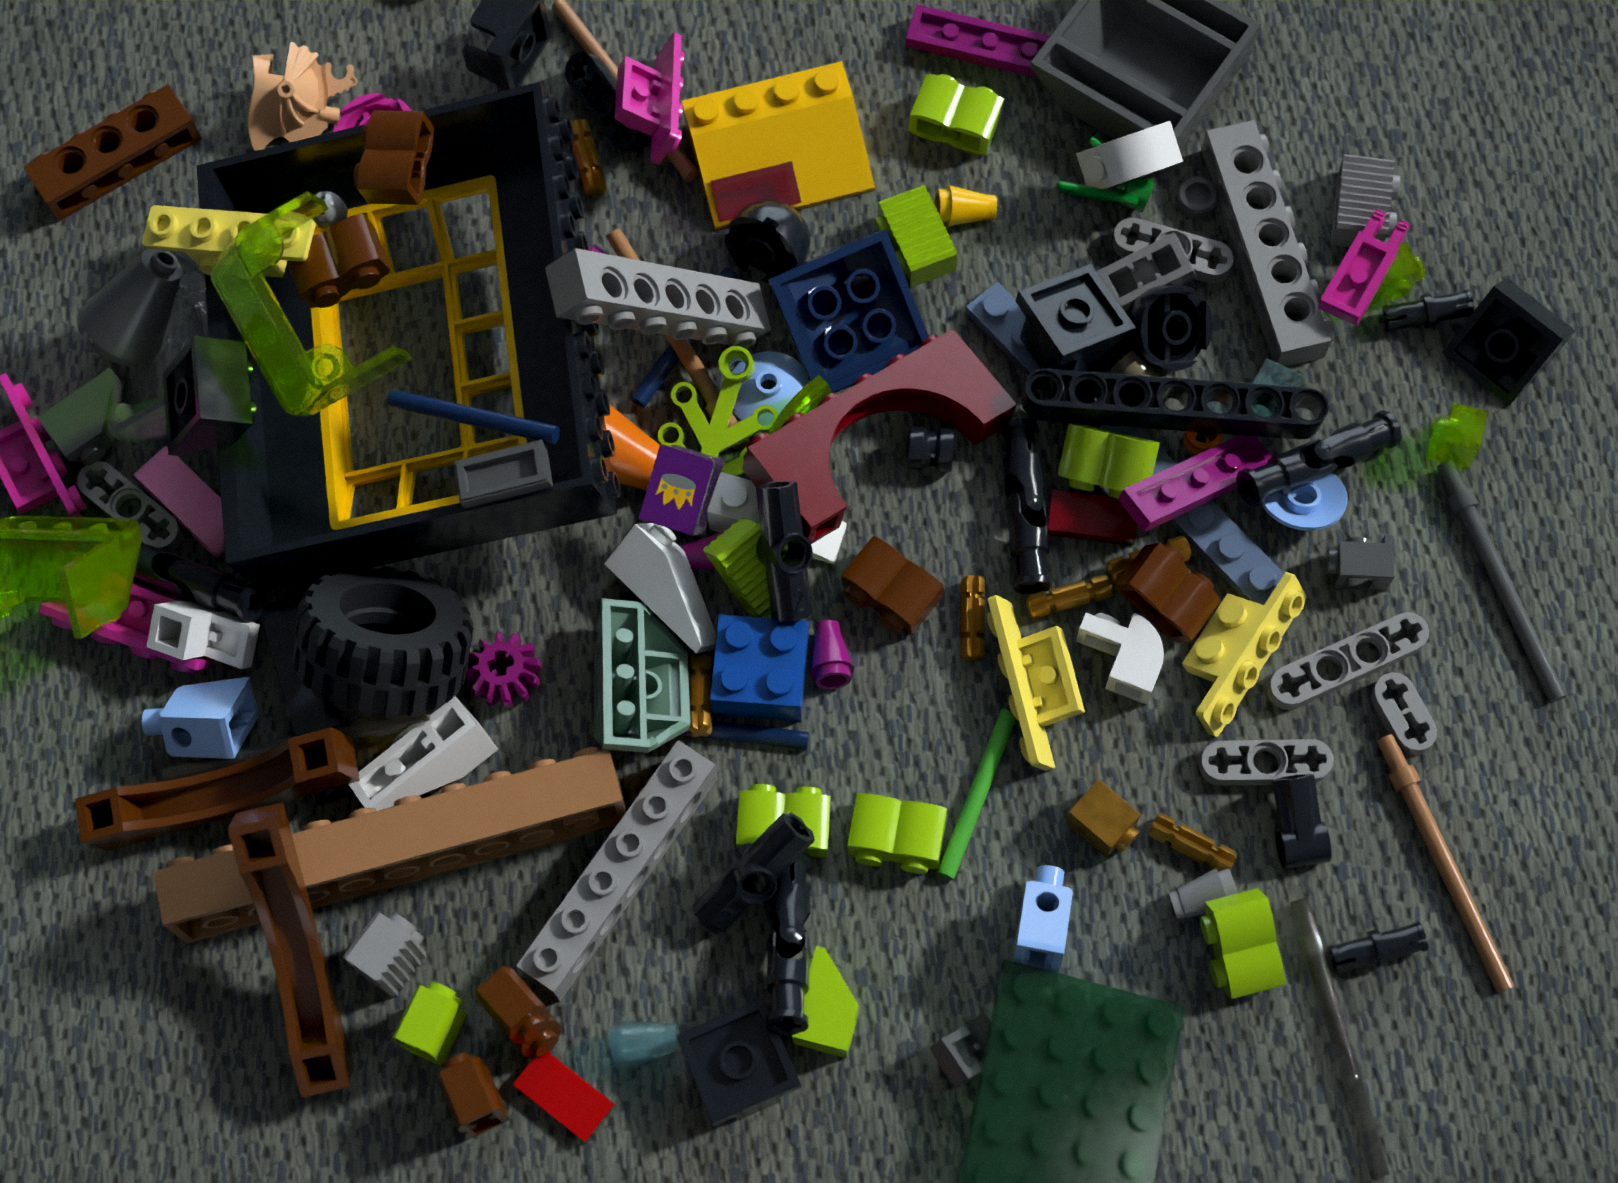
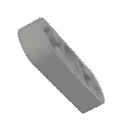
[1112,217,1234,283]
[77,461,183,553]
[1199,739,1334,785]

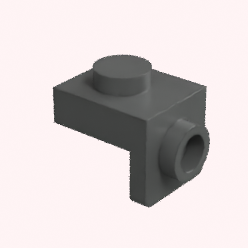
[929,1010,1014,1088]

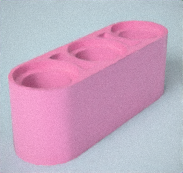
[133,446,225,559]

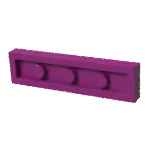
[905,4,1050,78]
[1118,435,1272,532]

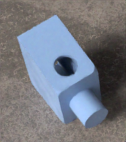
[142,677,259,759]
[1009,865,1073,985]

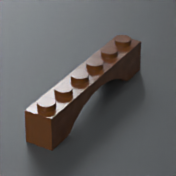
[75,727,360,851]
[228,802,354,1098]

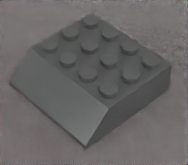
[1030,0,1261,170]

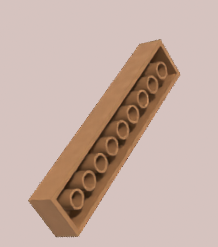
[153,747,627,944]

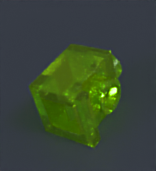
[1368,242,1425,311]
[1425,402,1488,469]

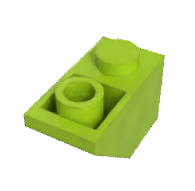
[792,946,859,1058]

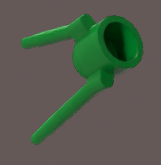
[1056,137,1153,212]

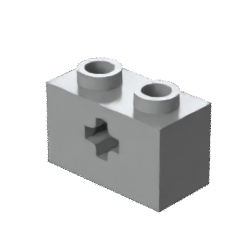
[1097,232,1197,313]

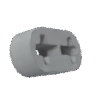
[1371,672,1437,756]

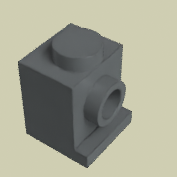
[1325,535,1394,591]

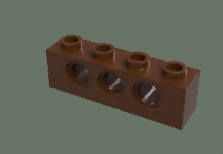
[23,84,202,222]

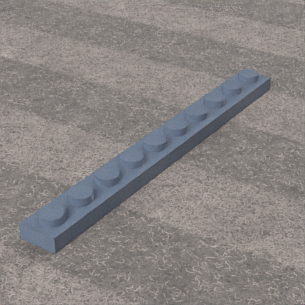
[965,281,1284,605]

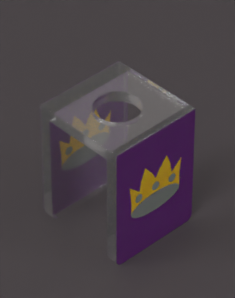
[638,445,725,536]

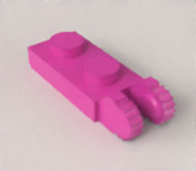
[1318,209,1410,326]

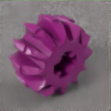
[465,631,542,709]

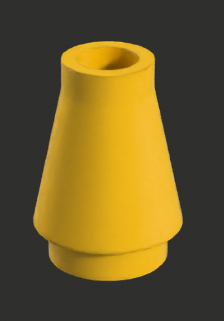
[934,185,997,227]

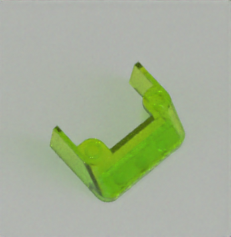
[211,191,412,417]
[0,516,142,639]

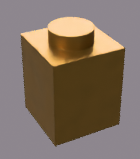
[1065,779,1141,858]

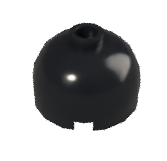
[725,199,811,284]
[1126,284,1213,371]

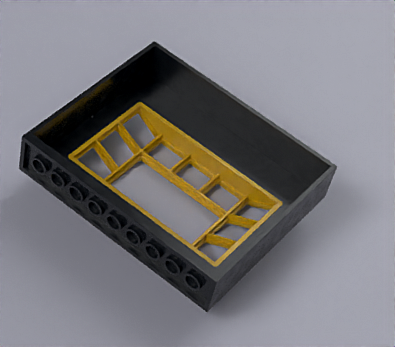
[196,82,621,590]

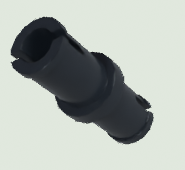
[1382,290,1474,333]
[1328,921,1428,975]

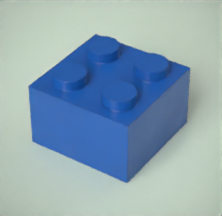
[710,614,809,722]

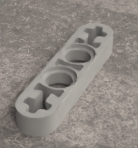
[1267,612,1429,710]

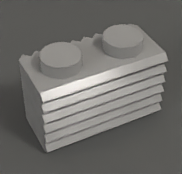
[1330,154,1400,248]
[343,911,426,997]

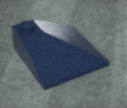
[768,230,929,399]

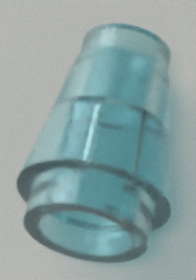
[610,1021,681,1068]

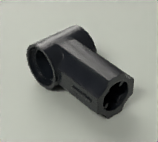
[1272,774,1332,869]

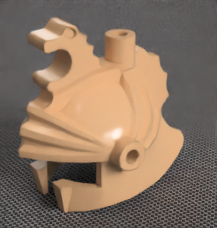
[247,42,358,151]

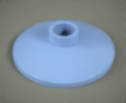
[732,351,812,430]
[1262,461,1348,531]

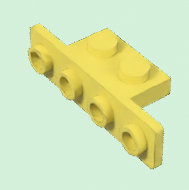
[142,205,316,280]
[1182,572,1306,737]
[987,595,1085,771]

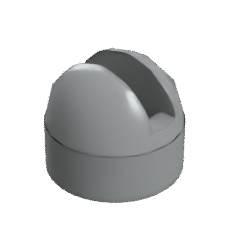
[308,191,348,230]

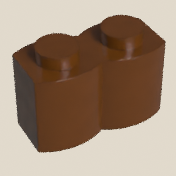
[353,110,434,205]
[286,214,391,308]
[841,535,944,636]
[1115,543,1221,643]
[475,966,561,1058]
[436,1053,509,1138]

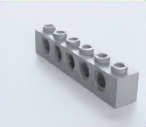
[1201,120,1334,369]
[545,248,771,348]
[516,740,718,1001]

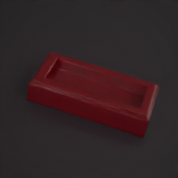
[1047,490,1137,545]

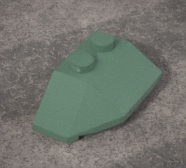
[594,598,690,753]

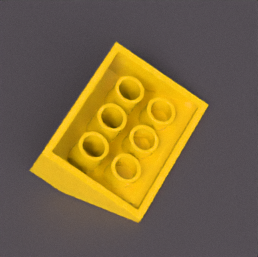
[682,61,875,231]

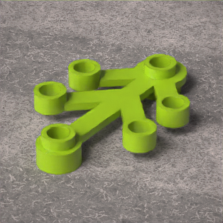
[658,346,780,477]

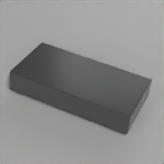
[454,439,553,509]

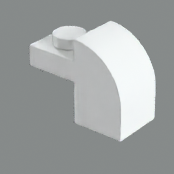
[1076,121,1183,189]
[146,601,260,669]
[1076,613,1164,705]

